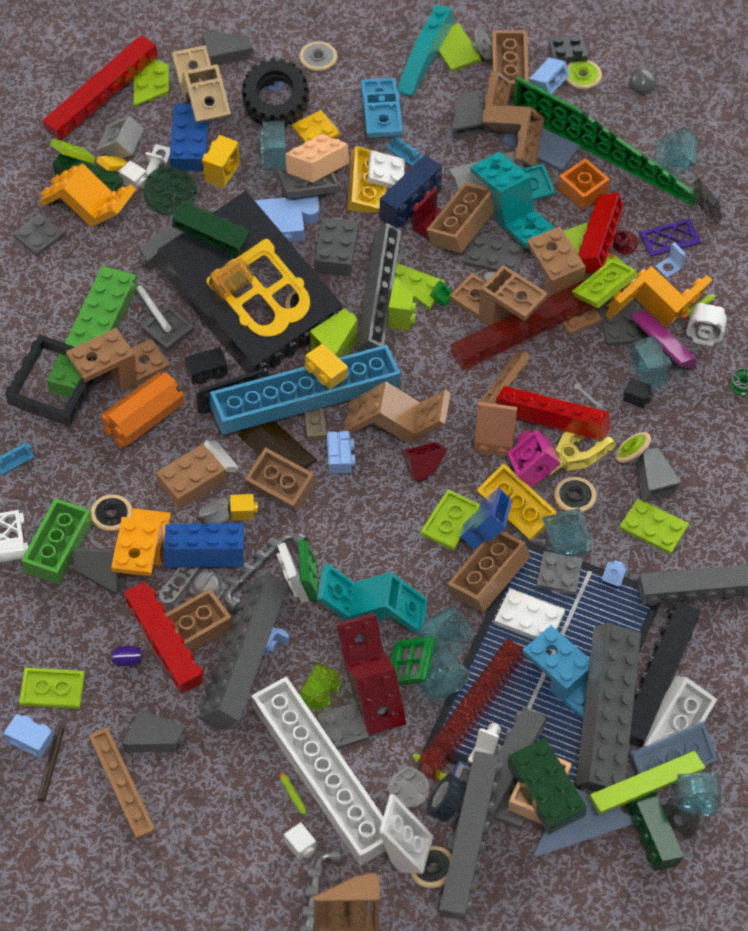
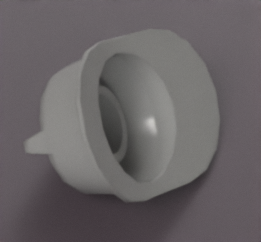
[199,498,229,524]
[190,568,228,599]

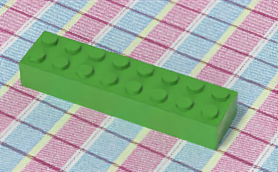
[47,266,138,401]

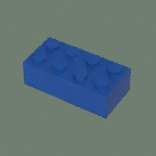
[169,104,210,172]
[163,523,244,567]

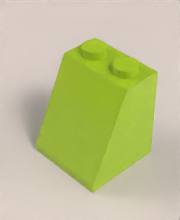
[310,308,357,358]

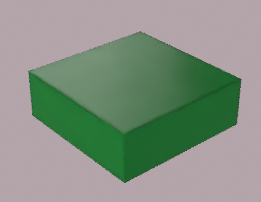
[430,281,453,307]

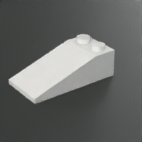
[643,676,717,746]
[379,794,433,873]

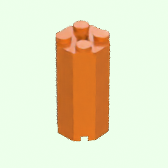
[100,372,185,448]

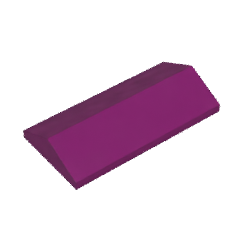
[631,310,697,370]

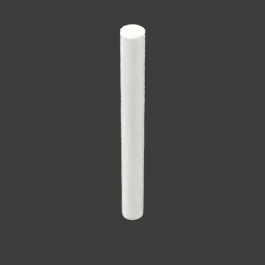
[136,285,171,332]

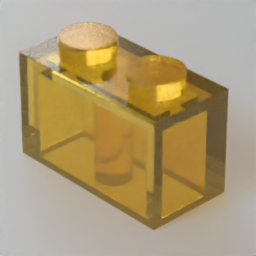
[209,257,254,300]

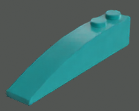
[397,4,454,97]

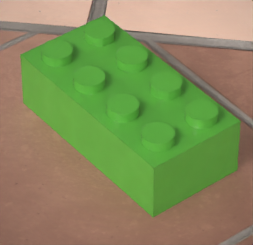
[21,498,93,585]

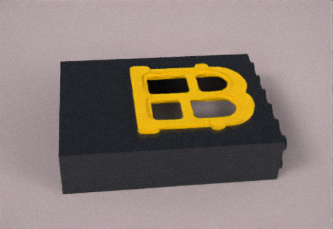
[157,191,343,374]

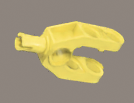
[548,432,616,476]

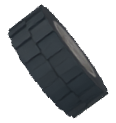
[428,774,467,822]

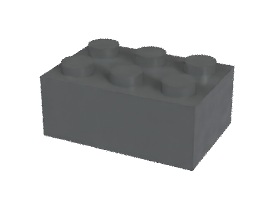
[315,217,359,277]

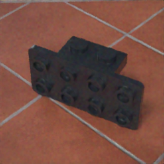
[196,368,269,414]

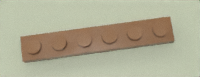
[89,727,156,841]

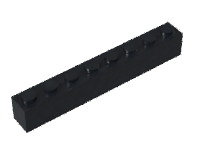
[629,601,701,748]

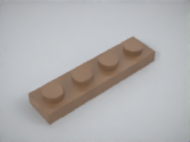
[477,351,531,408]

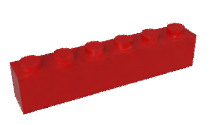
[578,192,624,274]
[497,386,610,441]
[124,582,204,694]

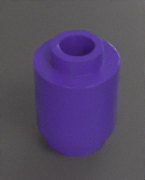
[112,646,141,667]

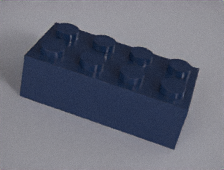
[380,155,442,229]

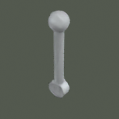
[574,383,603,410]

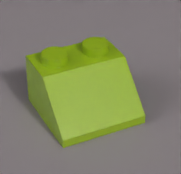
[388,278,416,331]

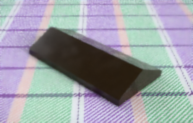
[238,421,317,469]

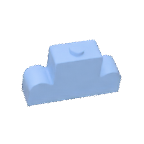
[255,195,319,242]

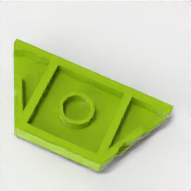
[134,60,169,107]

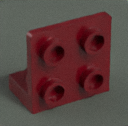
[412,187,442,241]

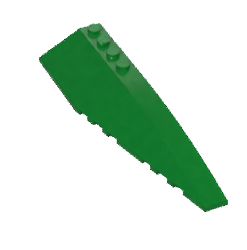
[513,76,696,206]

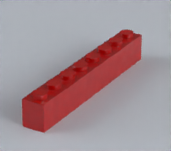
[42,35,158,141]

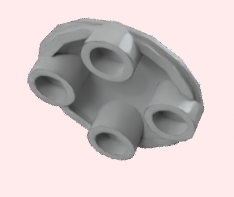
[388,767,430,809]

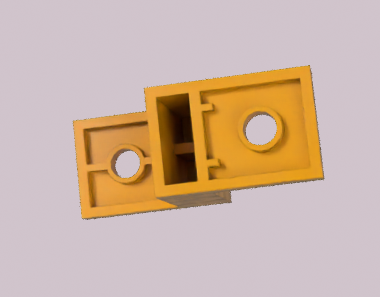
[38,163,136,227]
[605,266,712,327]
[111,508,171,576]

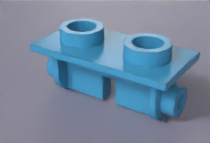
[386,136,423,167]
[0,442,35,475]

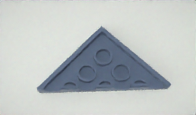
[532,789,633,857]

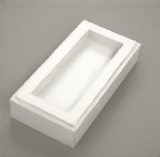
[204,440,239,473]

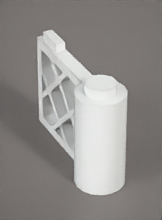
[0,510,28,563]

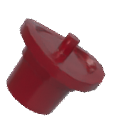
[613,230,638,255]

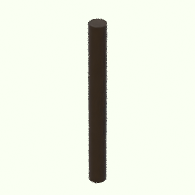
[37,725,65,802]

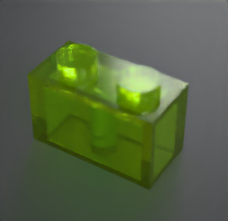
[299,662,341,712]

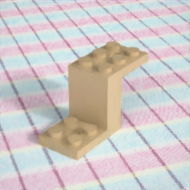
[172,45,231,123]

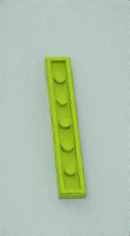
[589,751,705,815]

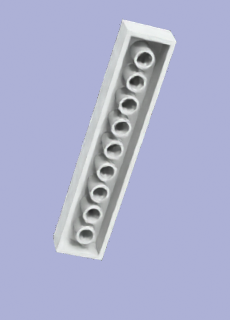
[252,677,386,866]

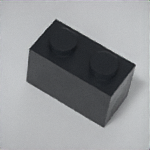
[185,347,228,384]

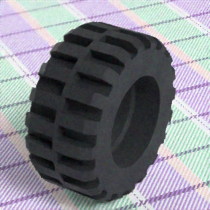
[242,58,310,129]

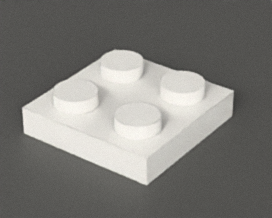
[367,150,405,188]

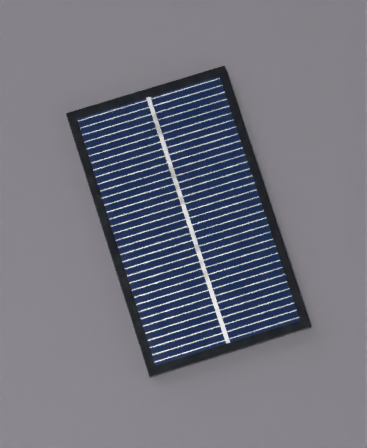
[423,539,661,791]

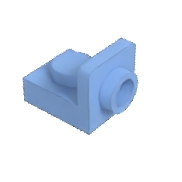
[263,627,289,656]

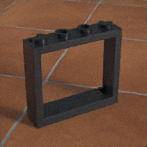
[5,334,97,427]

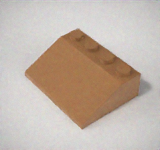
[314,873,380,931]

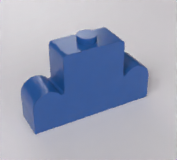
[460,487,512,550]

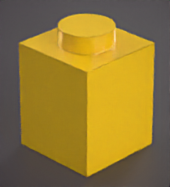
[230,494,258,521]

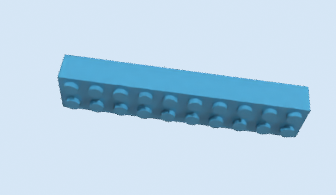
[209,345,401,435]

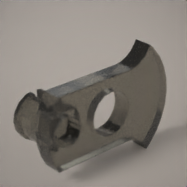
[663,802,699,840]

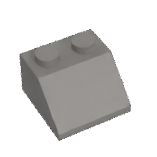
[95,115,144,158]

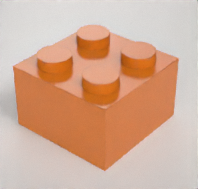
[558,158,610,211]

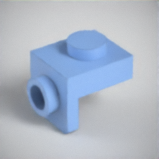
[602,560,629,586]

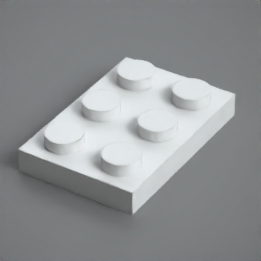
[277,542,309,603]
[494,589,565,640]

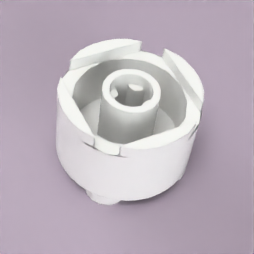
[686,303,727,346]

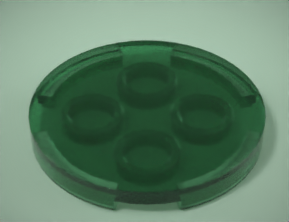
[143,166,197,216]

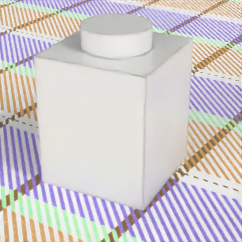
[119,161,148,191]
[284,823,316,860]

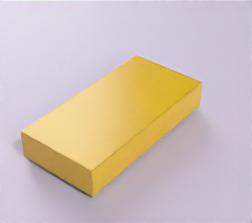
[96,156,128,171]

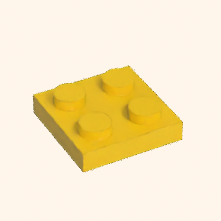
[292,110,340,144]

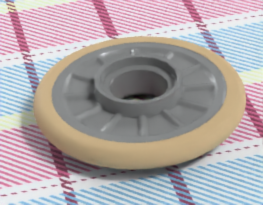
[299,42,337,71]

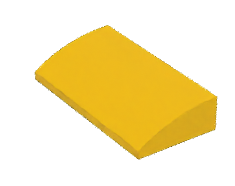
[347,146,388,212]
[477,463,560,541]

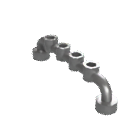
[224,533,309,615]
[300,847,342,931]

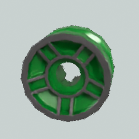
[730,367,748,396]

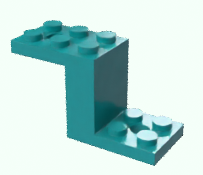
[470,151,555,249]
[317,564,428,635]

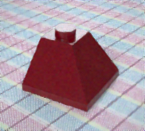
[401,441,447,481]

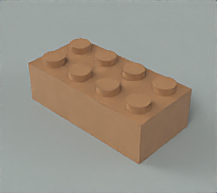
[492,30,528,97]
[427,182,494,253]
[447,531,531,613]
[142,588,232,668]

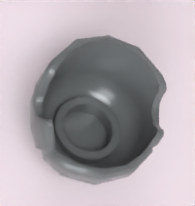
[629,69,656,95]

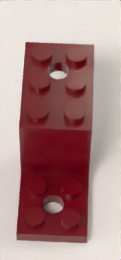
[336,613,407,735]

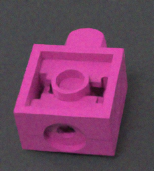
[508,429,561,488]

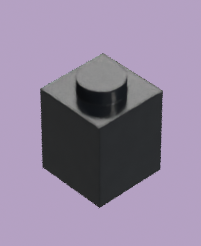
[623,377,654,409]

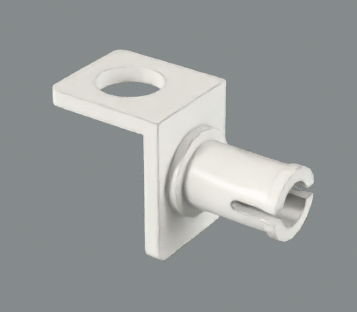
[145,144,170,179]
[468,723,501,764]

